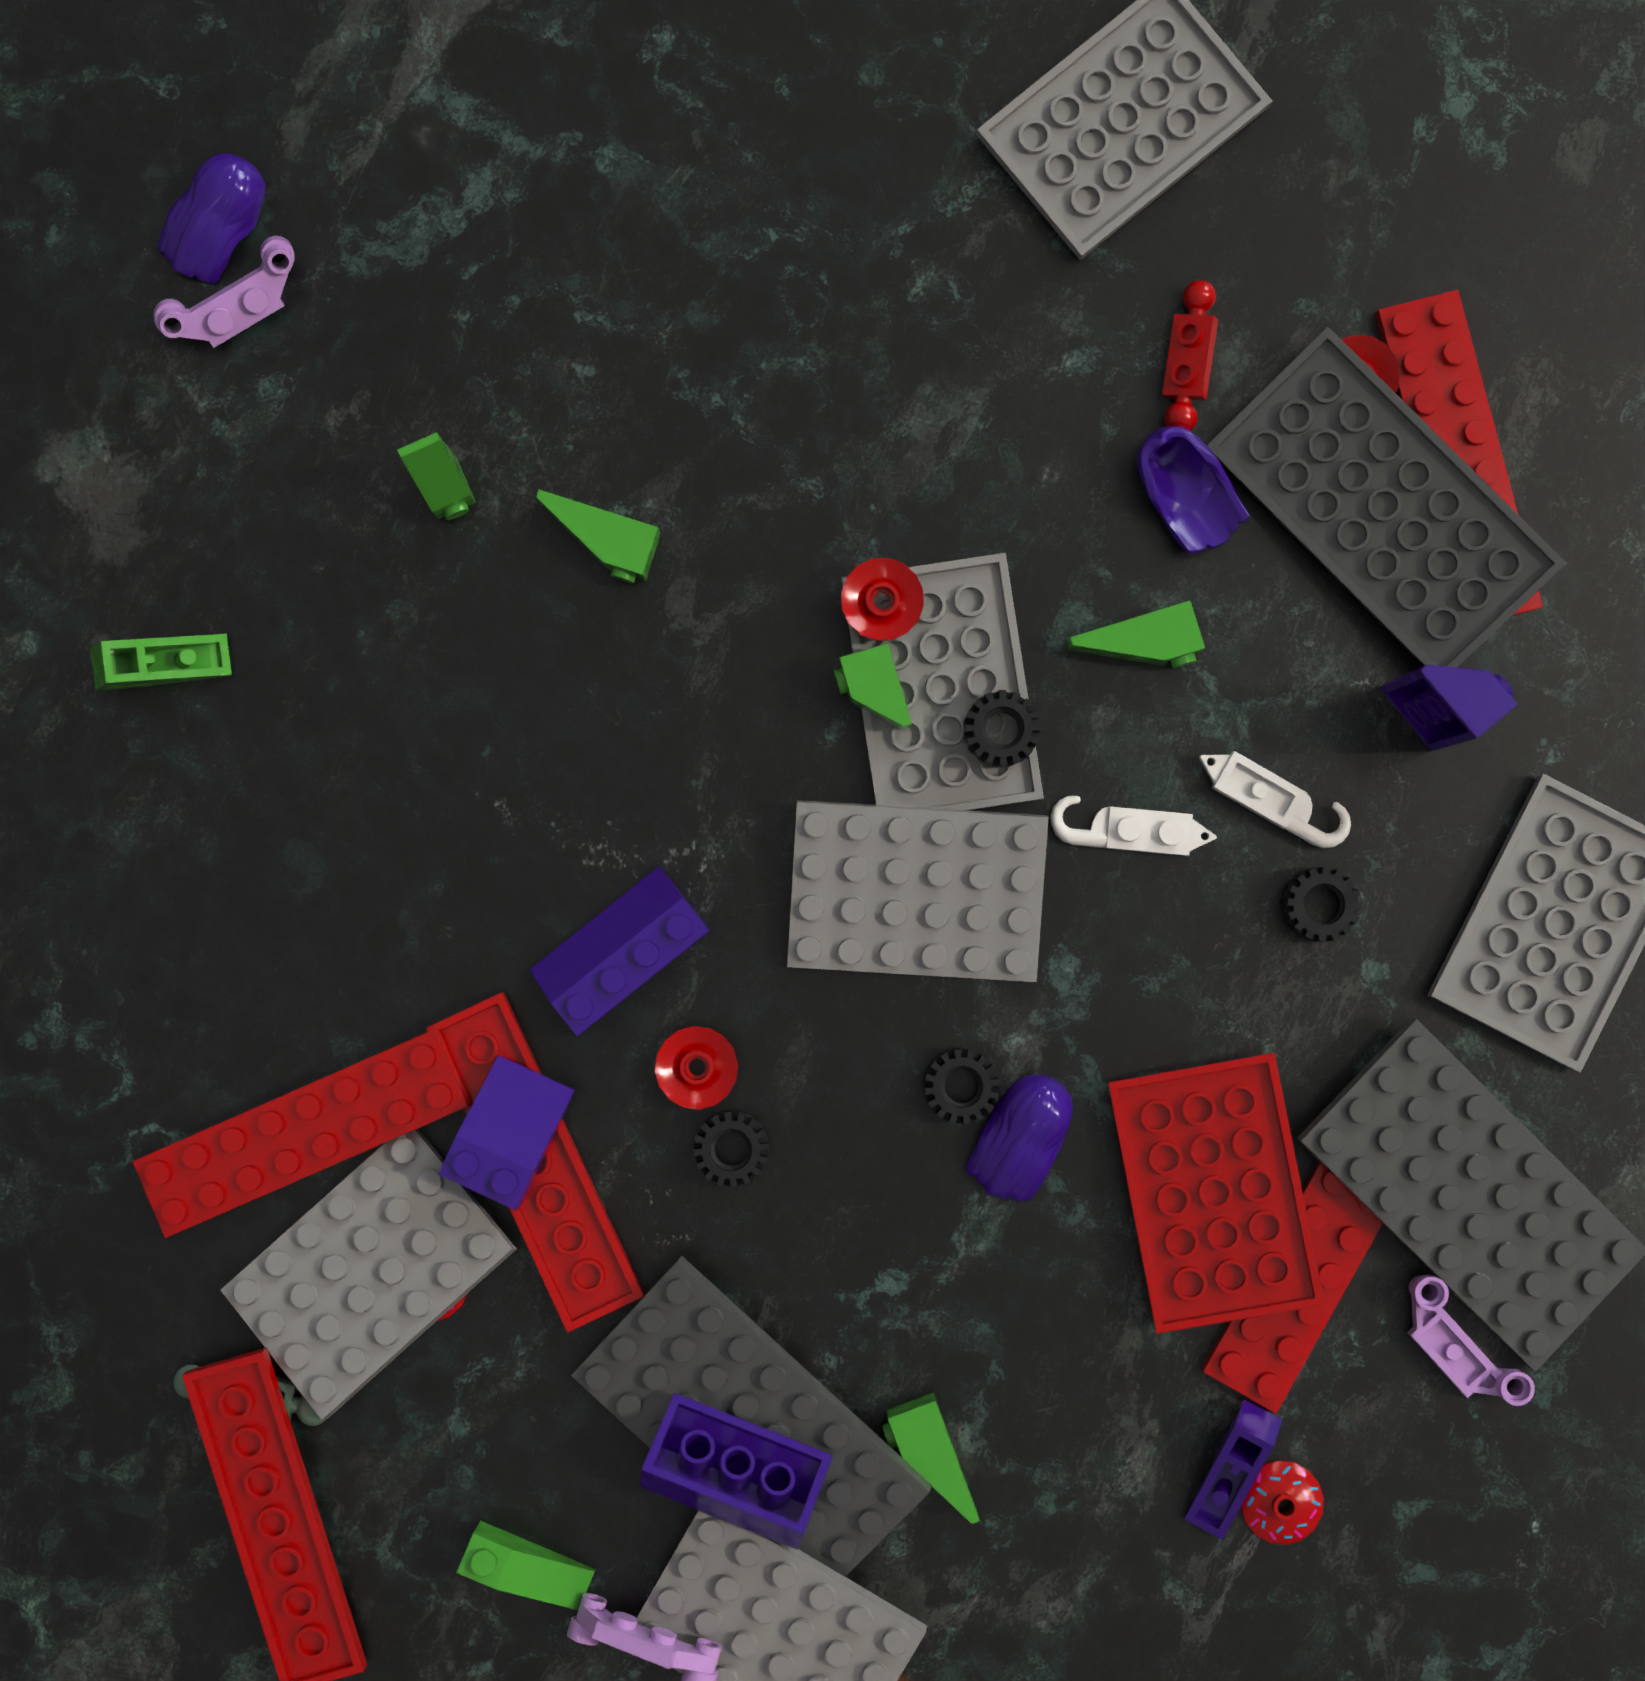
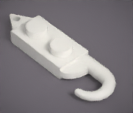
[1199,751,1351,848]
[1050,796,1217,856]

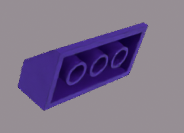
[1379,665,1518,751]
[530,866,711,1036]
[639,1393,833,1550]

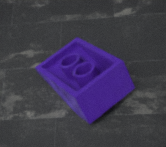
[438,1055,575,1210]

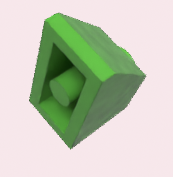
[833,643,912,730]

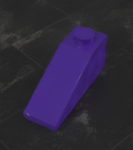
[1184,1400,1282,1540]

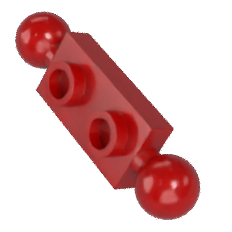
[1162,280,1218,431]

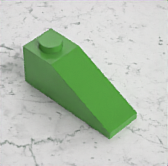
[397,432,476,520]
[536,490,661,584]
[1066,601,1205,668]
[90,634,232,691]
[882,1393,980,1524]
[457,1520,596,1610]

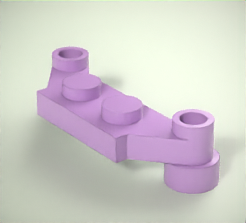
[153,236,295,348]
[1407,1274,1535,1406]
[567,1593,722,1681]

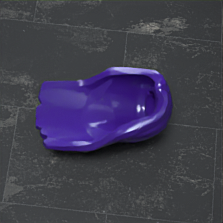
[157,153,266,283]
[1137,426,1250,554]
[965,1074,1073,1201]

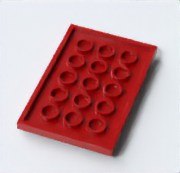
[1108,1053,1325,1334]

